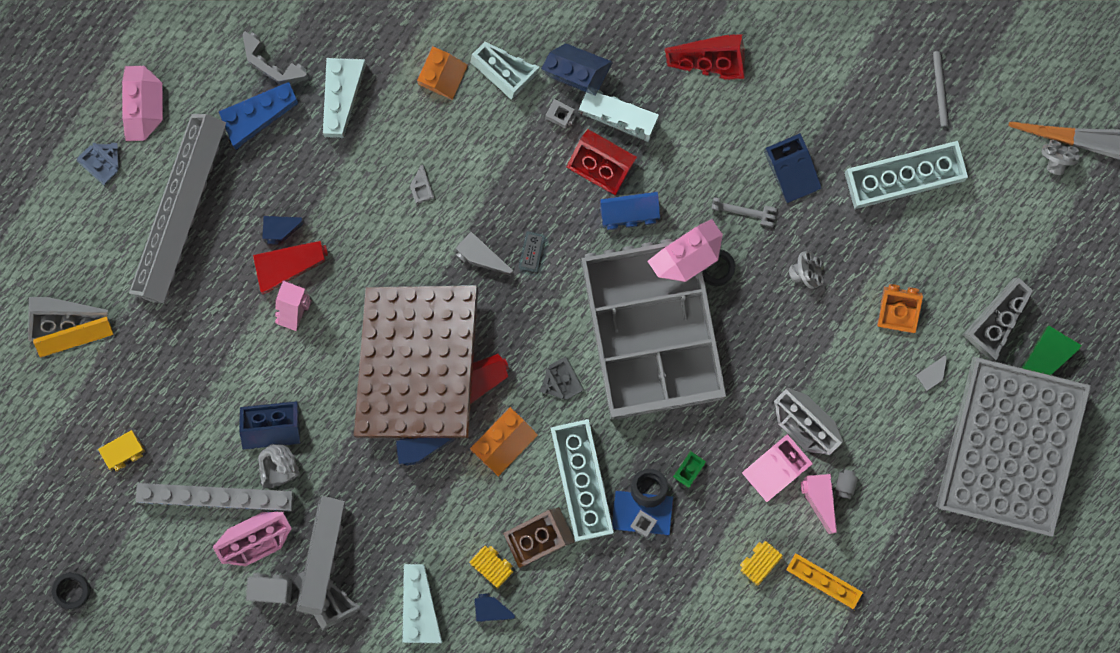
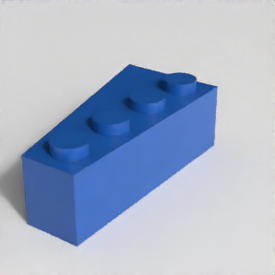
[219,82,298,150]

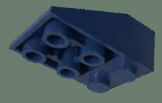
[764,133,822,203]
[396,438,456,466]

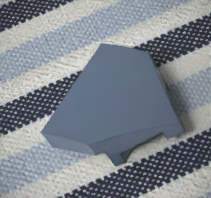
[77,143,118,186]

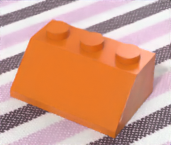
[470,407,538,477]

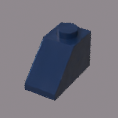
[262,216,303,245]
[474,593,515,622]

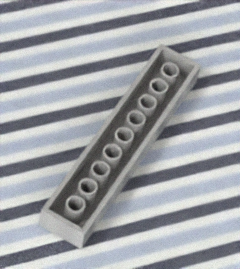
[129,114,226,303]

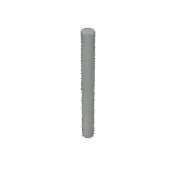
[933,51,948,127]

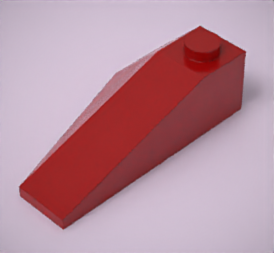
[665,34,745,80]

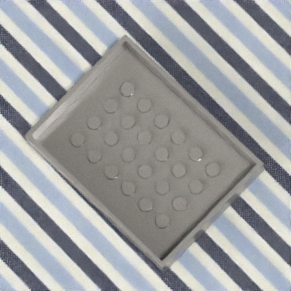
[936,357,1091,537]

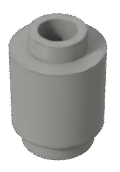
[835,470,858,499]

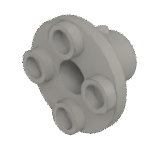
[1041,140,1080,175]
[789,250,824,289]

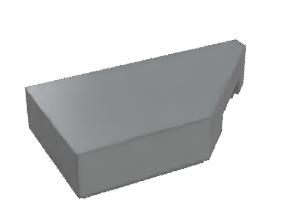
[410,165,434,204]
[916,356,947,391]

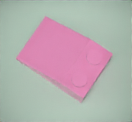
[801,474,836,534]

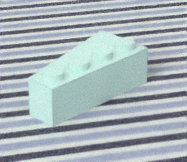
[403,564,442,643]

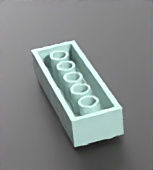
[845,141,968,209]
[551,419,613,542]

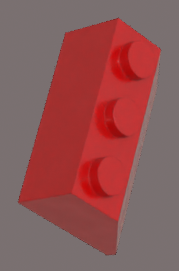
[566,129,637,196]

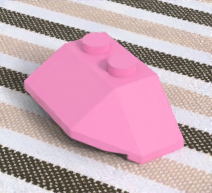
[122,66,163,141]
[648,219,723,282]
[213,512,292,566]

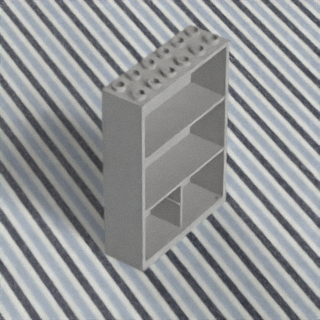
[581,237,726,420]

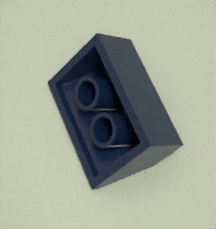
[541,43,613,96]
[239,401,300,449]

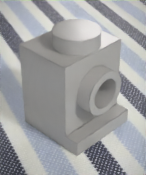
[545,99,576,129]
[630,510,657,538]

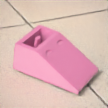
[742,434,813,502]

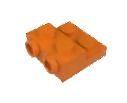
[877,284,923,333]

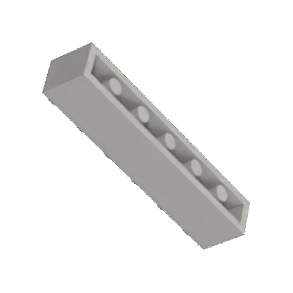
[296,496,346,616]

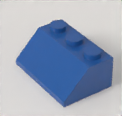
[600,192,660,230]

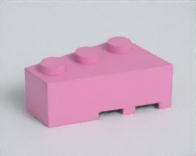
[275,281,312,331]

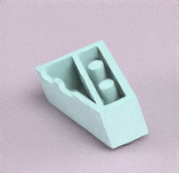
[470,42,539,100]

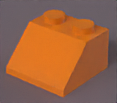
[417,46,468,100]

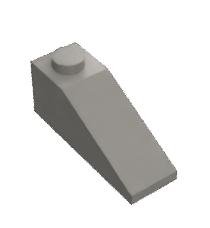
[455,232,513,276]

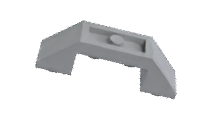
[243,31,308,85]

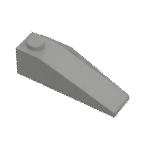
[28,297,108,341]

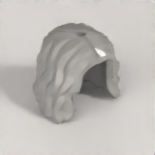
[258,445,300,488]

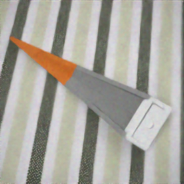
[1008,122,1120,160]

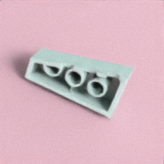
[323,58,366,138]
[579,90,659,142]

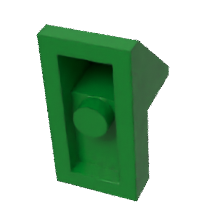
[673,451,706,488]

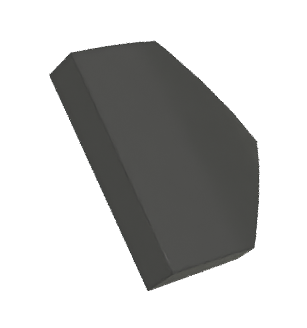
[540,356,584,399]

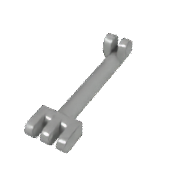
[711,197,777,227]

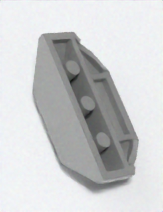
[774,388,843,455]

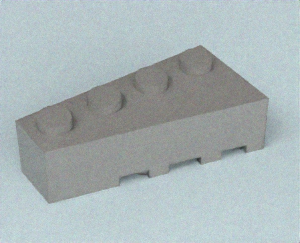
[963,278,1033,361]

